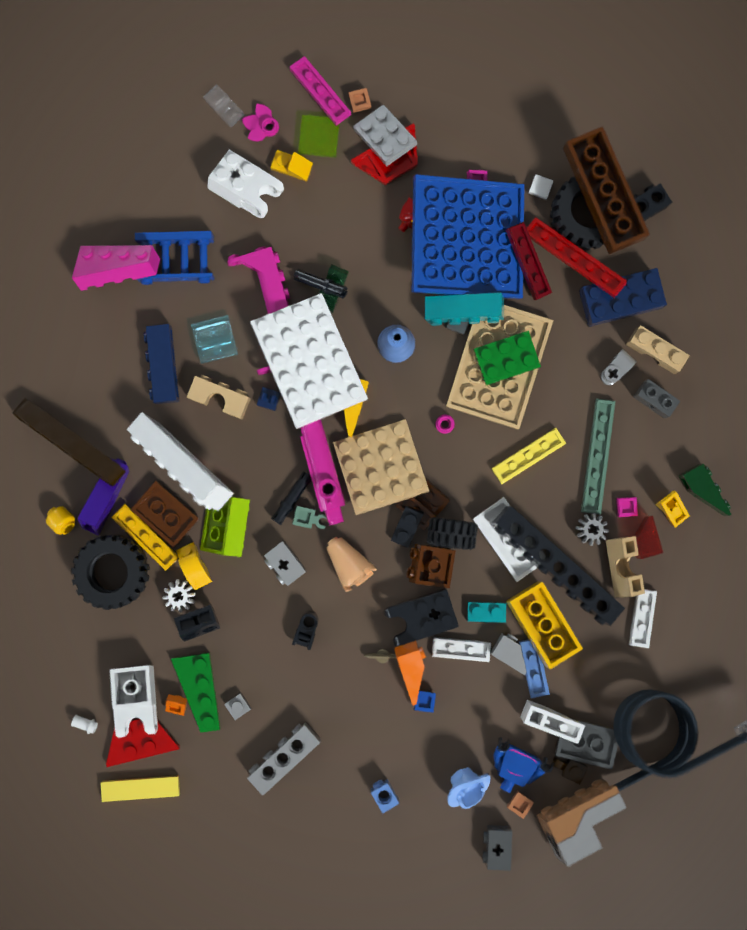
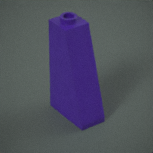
[77,458,129,536]

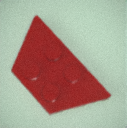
[351,123,418,185]
[106,718,180,767]

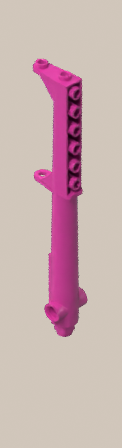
[227,246,346,526]

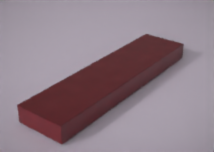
[505,222,552,301]

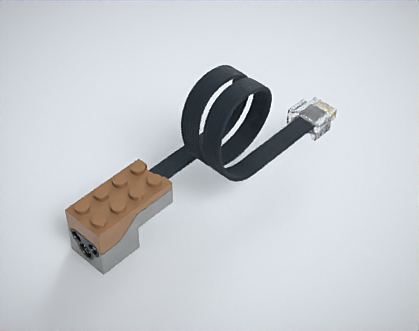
[537,689,747,866]

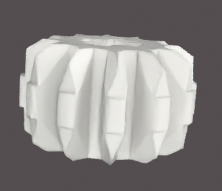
[163,579,196,613]

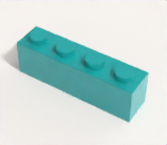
[425,293,504,326]

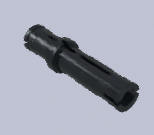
[294,269,348,299]
[271,471,312,525]

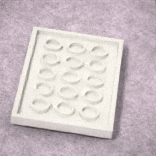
[250,293,368,429]

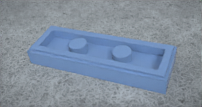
[518,639,550,698]

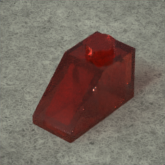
[634,516,663,559]

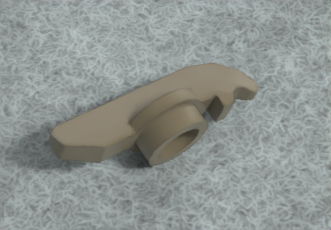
[364,649,397,663]

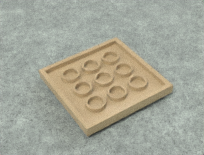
[333,419,429,515]

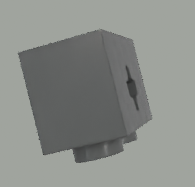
[633,379,680,419]
[483,825,512,871]

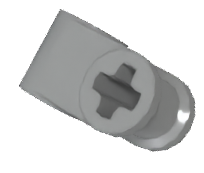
[601,349,637,385]

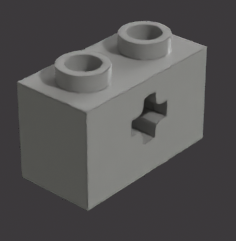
[264,541,307,586]

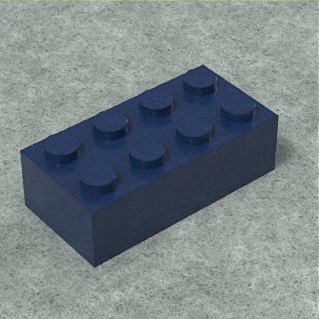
[579,268,667,327]

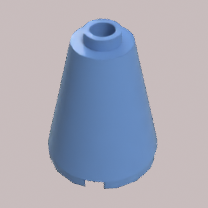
[377,325,415,363]

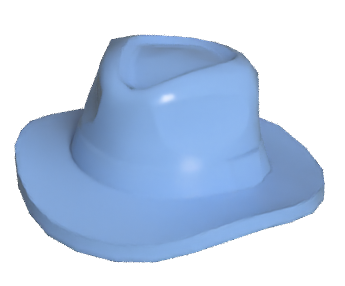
[447,767,490,809]

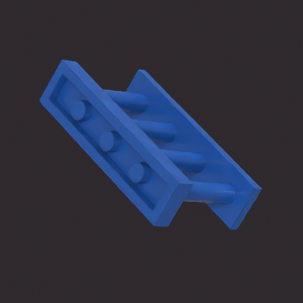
[135,231,215,285]

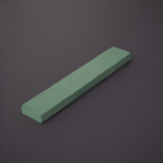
[581,399,615,515]

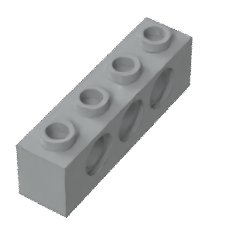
[247,722,321,796]

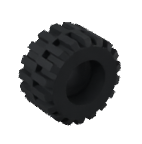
[427,517,478,550]

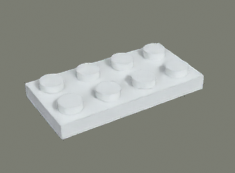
[472,497,546,582]

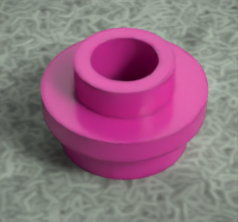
[435,415,455,434]

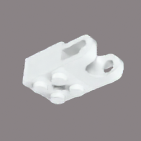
[208,149,284,218]
[110,665,158,738]

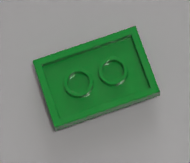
[473,331,541,386]

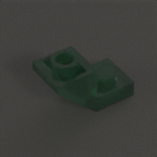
[319,264,349,313]

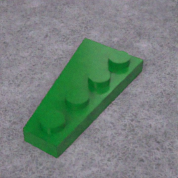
[171,652,221,733]

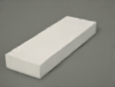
[629,589,657,648]
[432,637,491,662]

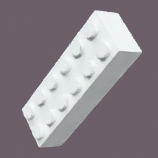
[127,412,234,511]

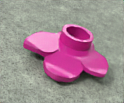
[242,104,279,142]

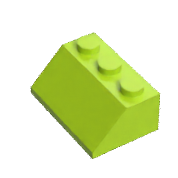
[200,497,250,557]

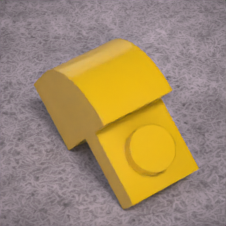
[176,542,212,590]

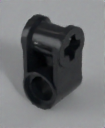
[292,611,319,650]

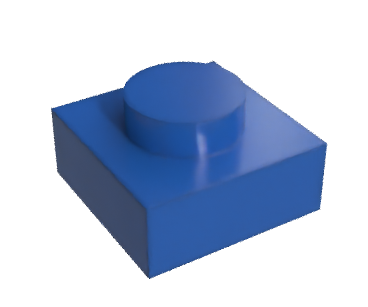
[413,690,436,713]

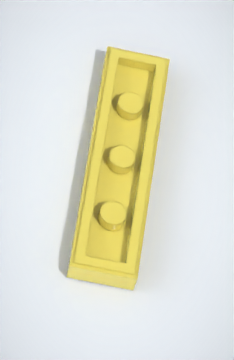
[491,428,566,484]
[101,775,180,802]

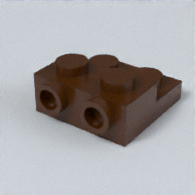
[407,544,456,588]

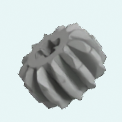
[575,513,609,546]

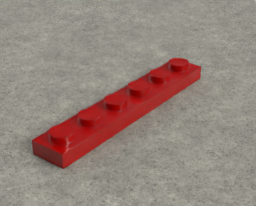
[527,217,627,298]

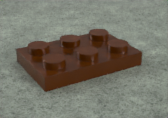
[130,481,200,548]

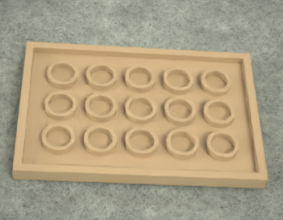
[446,305,553,430]

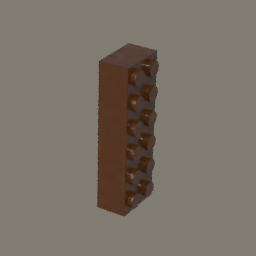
[563,126,650,255]

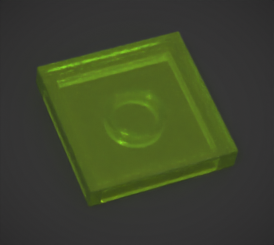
[298,115,340,158]

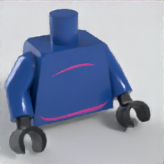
[493,737,554,793]

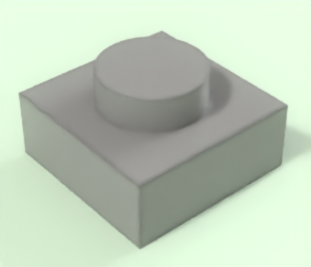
[224,693,252,720]

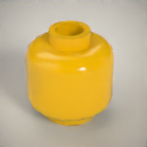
[46,506,75,535]

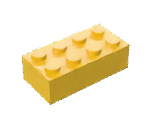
[506,581,583,669]

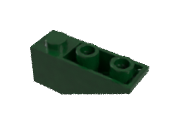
[678,464,732,516]

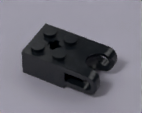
[384,588,459,646]

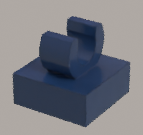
[257,387,281,411]

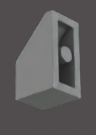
[490,633,527,675]

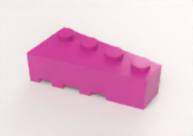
[72,245,160,291]

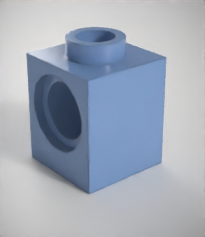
[371,779,399,813]

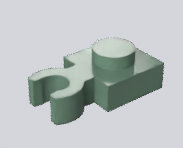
[292,505,327,529]

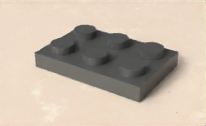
[555,719,618,769]

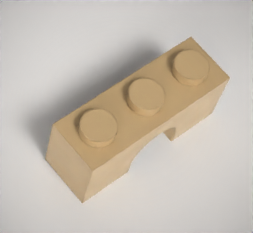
[626,325,690,374]
[187,375,250,420]
[605,536,645,597]

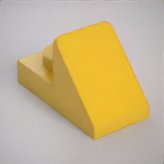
[271,150,313,181]
[655,490,690,528]

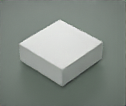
[529,174,553,200]

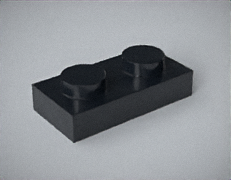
[391,505,424,548]

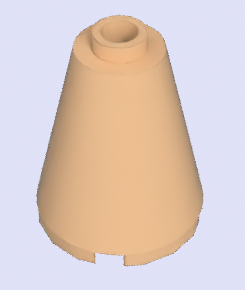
[327,537,377,592]

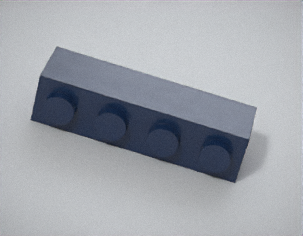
[144,324,180,404]

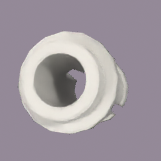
[71,714,98,734]

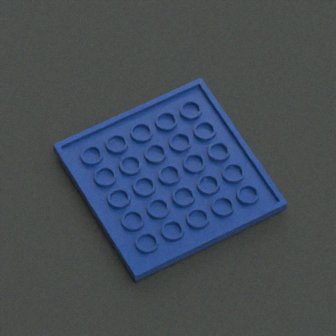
[411,175,524,299]

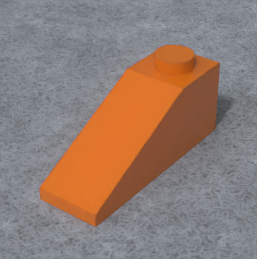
[394,641,426,706]

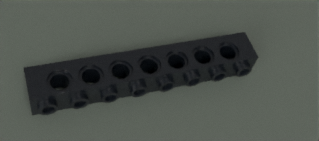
[492,506,625,626]

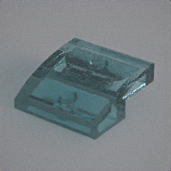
[191,315,238,364]

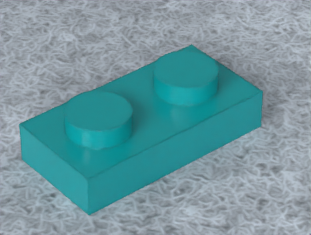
[467,602,506,623]

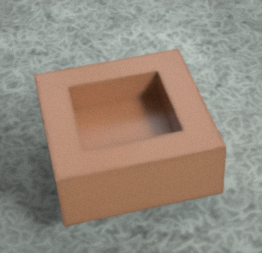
[348,88,371,113]
[507,790,534,819]

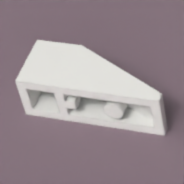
[520,700,585,744]

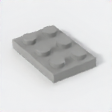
[353,105,418,166]

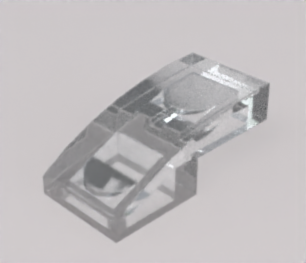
[203,84,244,128]

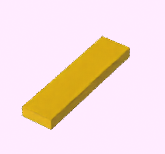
[111,504,178,571]

